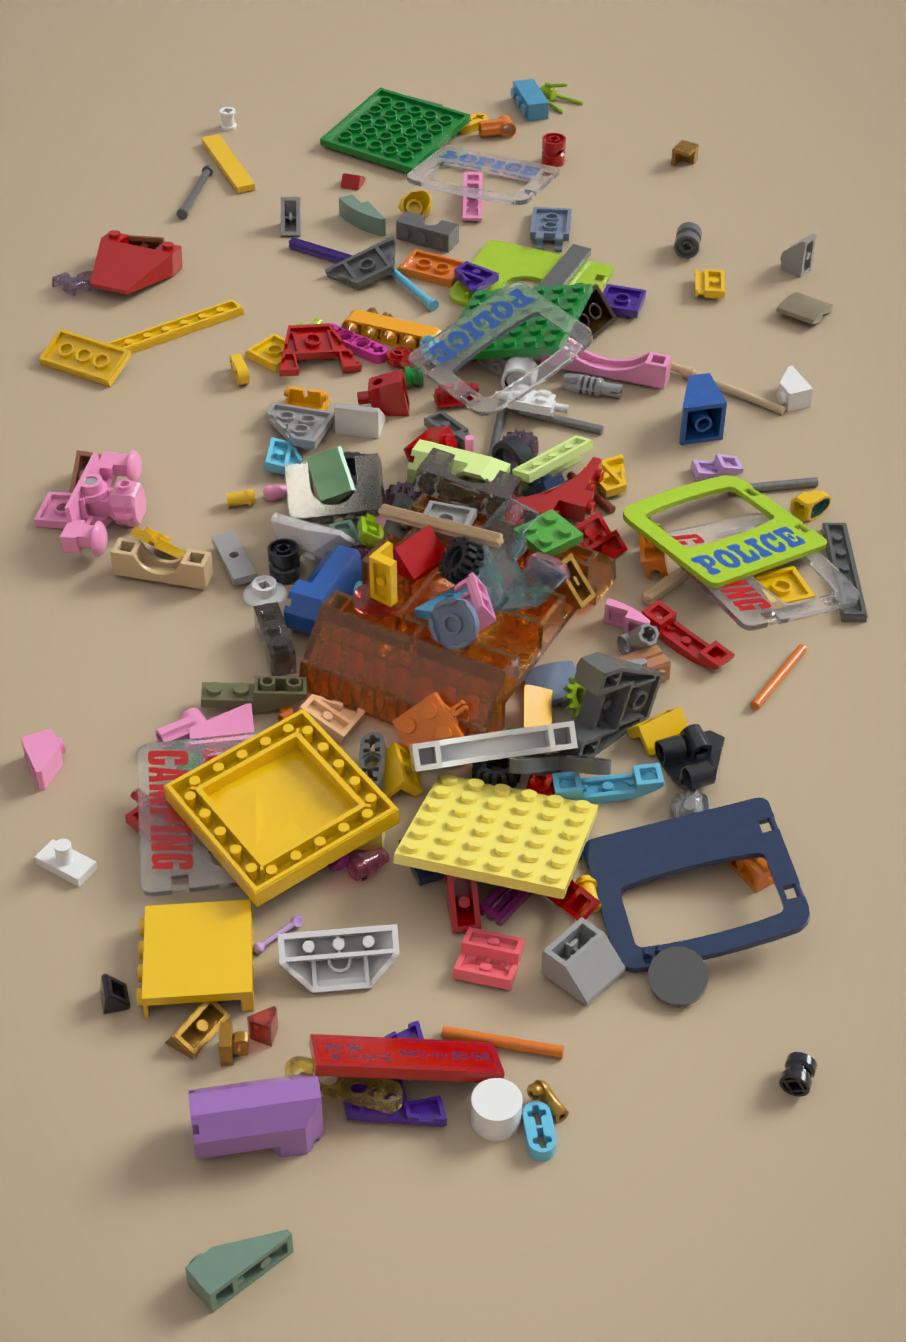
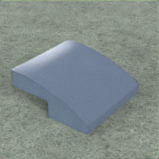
[521,661,577,708]

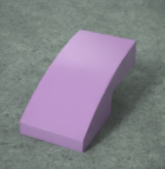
[690,454,744,481]

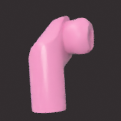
[263,484,299,501]

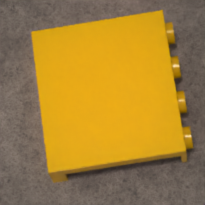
[136,899,254,1018]

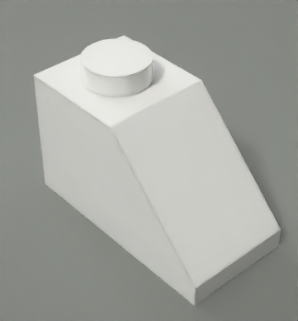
[776,366,813,412]

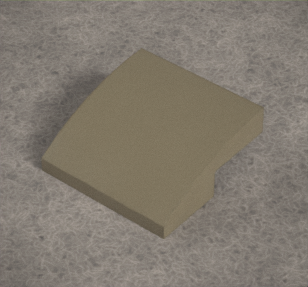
[776,292,833,324]

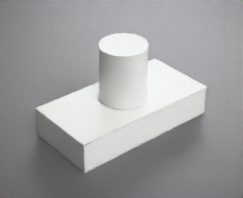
[34,839,98,887]

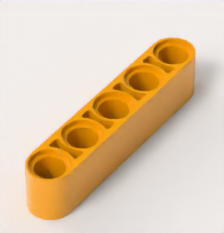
[342,309,444,352]

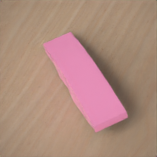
[462,172,483,221]

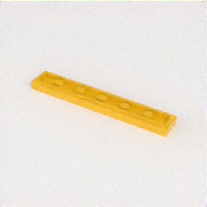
[201,134,255,194]

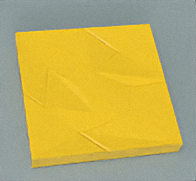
[163,708,400,907]

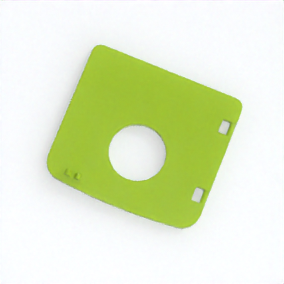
[449,240,613,307]

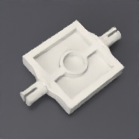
[494,385,569,416]

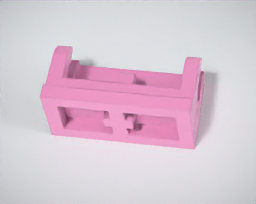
[454,572,497,631]

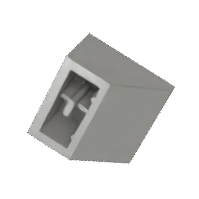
[541,917,626,1006]

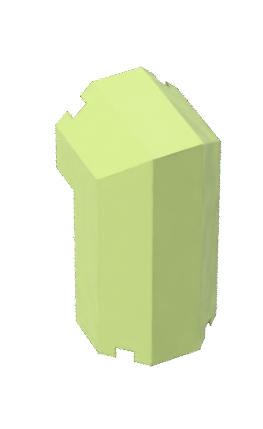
[407,439,511,506]

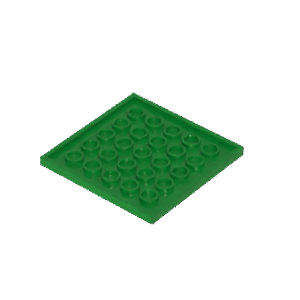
[320,88,471,174]
[437,282,593,361]

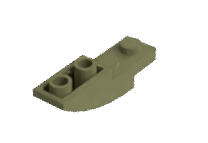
[201,675,307,714]

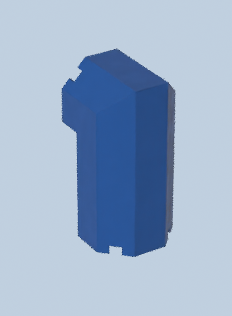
[283,545,370,640]

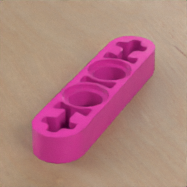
[330,323,388,364]

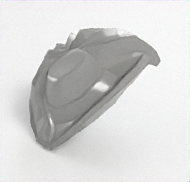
[670,789,711,818]

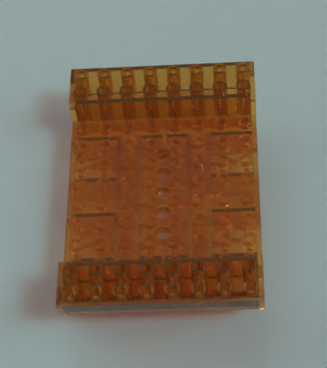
[299,493,616,736]

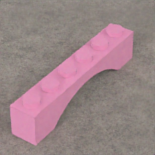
[540,337,671,389]

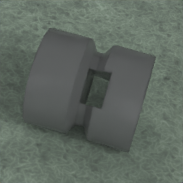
[674,222,702,258]

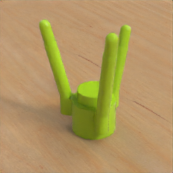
[540,82,583,113]

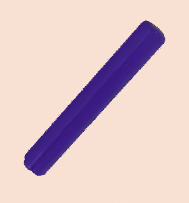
[288,237,353,263]

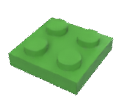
[513,509,583,561]

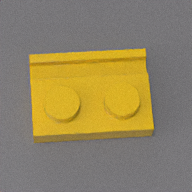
[695,269,725,299]
[130,526,186,558]

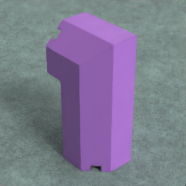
[188,1075,324,1159]

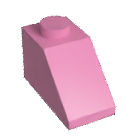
[21,728,65,791]

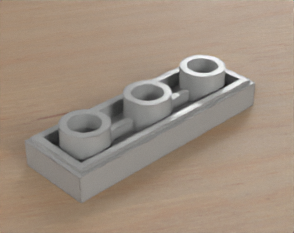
[212,531,257,586]

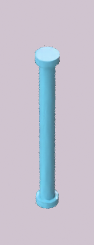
[390,268,439,311]

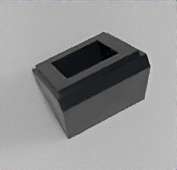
[100,973,130,1015]

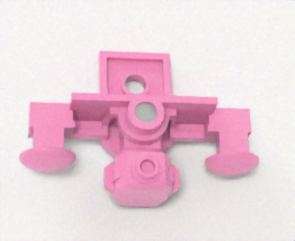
[34,450,146,557]

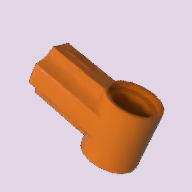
[478,115,516,138]

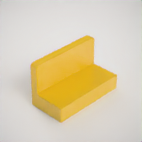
[369,541,398,607]
[626,707,689,756]
[373,742,423,799]

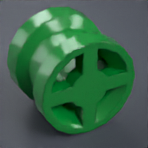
[404,365,423,388]

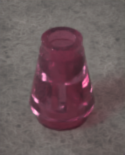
[346,847,389,881]

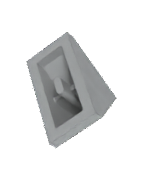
[281,197,302,236]

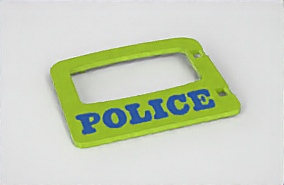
[623,475,827,588]

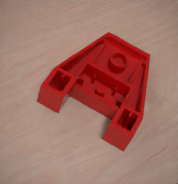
[90,230,182,295]

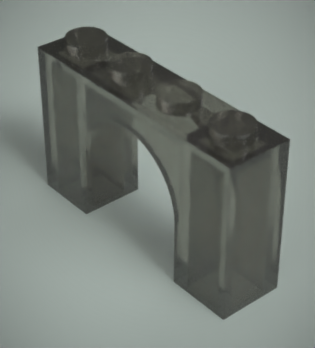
[412,447,522,521]
[285,453,385,525]

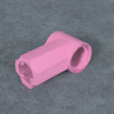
[155,708,207,751]

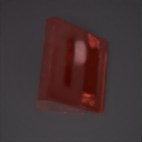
[247,1006,279,1047]

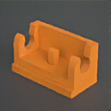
[639,528,669,580]
[726,857,774,893]

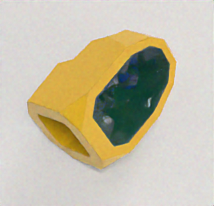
[790,490,832,522]

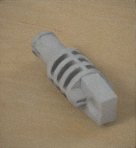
[562,374,623,399]

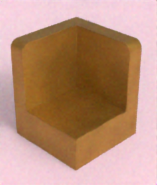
[671,140,699,166]

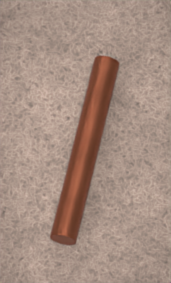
[566,471,616,514]

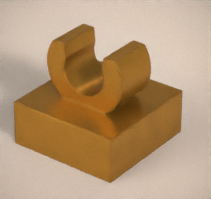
[219,1021,249,1066]

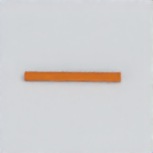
[750,644,807,710]
[441,1026,564,1058]

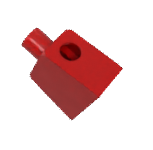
[357,369,410,417]

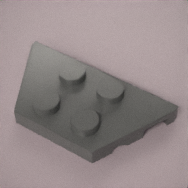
[325,236,396,289]

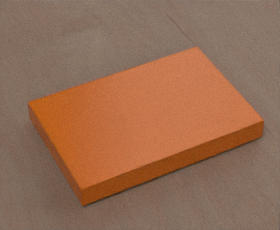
[398,249,465,288]

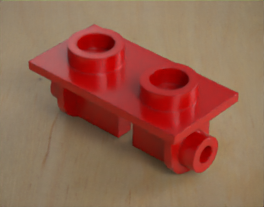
[433,382,480,409]

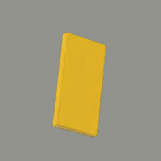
[38,328,132,387]

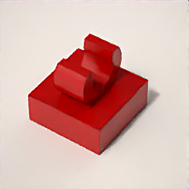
[526,773,555,796]

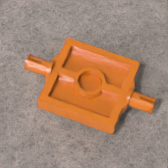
[392,692,469,752]

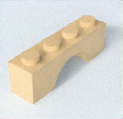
[110,537,214,590]

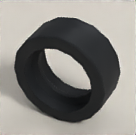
[492,436,534,482]

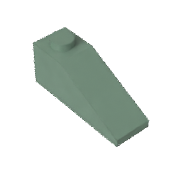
[185,1229,294,1313]

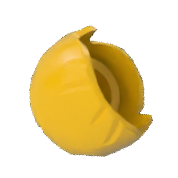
[398,190,432,219]

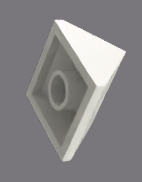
[334,403,386,438]

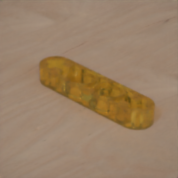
[284,1056,403,1113]

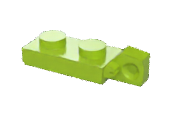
[357,513,385,548]

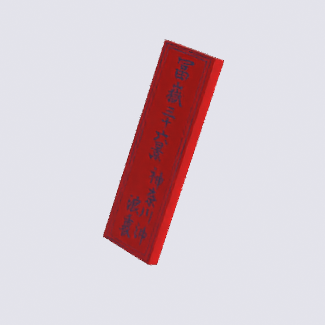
[309,1034,505,1083]

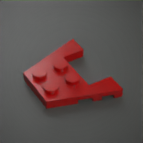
[279,323,362,377]

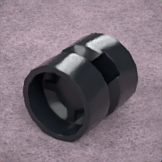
[267,538,301,585]

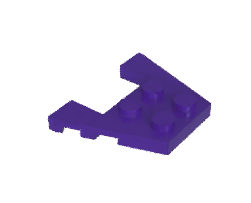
[337,1020,447,1127]

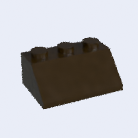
[570,284,617,348]

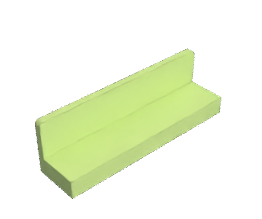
[512,435,593,495]

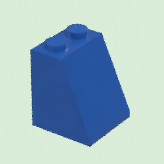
[679,373,727,445]

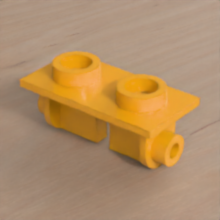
[283,386,331,411]

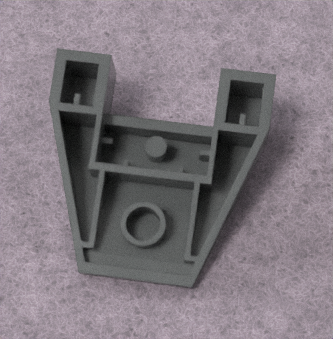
[557,652,664,757]

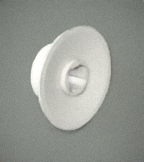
[243,575,287,609]

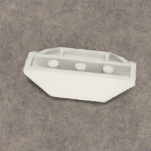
[270,513,355,562]
[277,924,400,993]

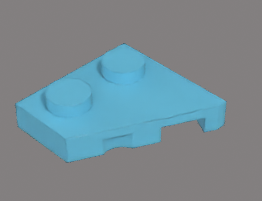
[264,437,308,480]

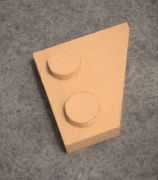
[298,694,366,744]

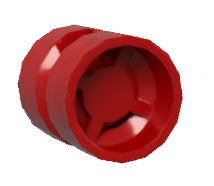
[541,133,566,168]

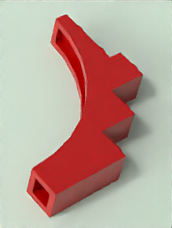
[464,457,604,541]

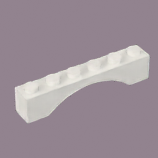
[409,721,578,772]

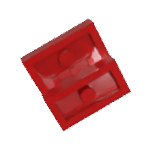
[570,512,628,572]

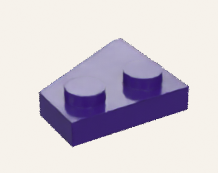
[454,261,499,294]

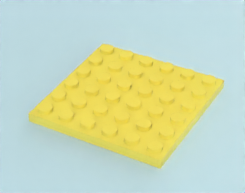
[393,773,598,899]

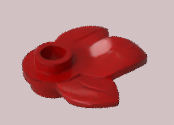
[386,347,426,368]

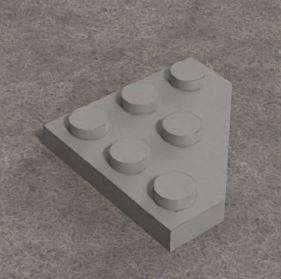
[266,402,335,450]

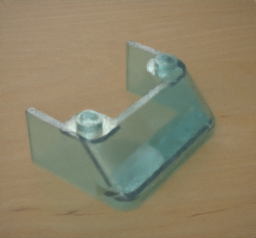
[476,497,567,613]

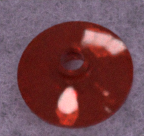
[352,582,405,617]

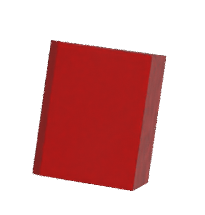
[393,525,446,583]

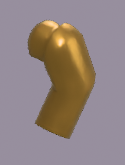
[527,1080,569,1123]

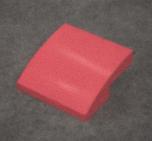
[453,927,526,991]

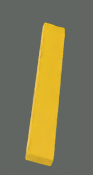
[108,299,244,354]

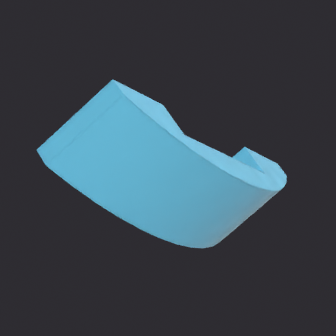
[552,763,664,803]

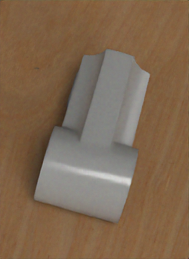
[617,623,660,655]

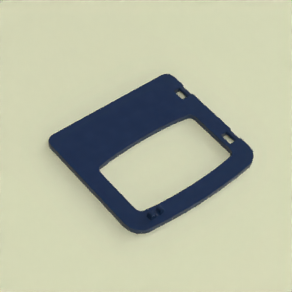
[584,797,810,973]

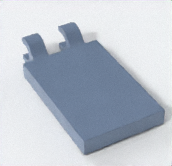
[530,207,572,251]

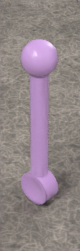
[253,915,303,954]

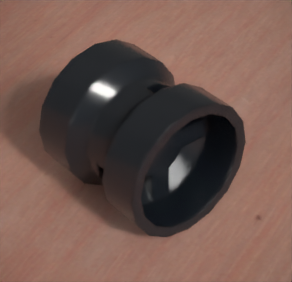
[779,1052,818,1097]

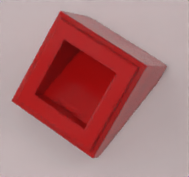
[341,173,366,190]

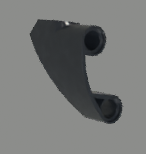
[654,724,725,790]

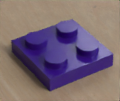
[603,284,647,318]

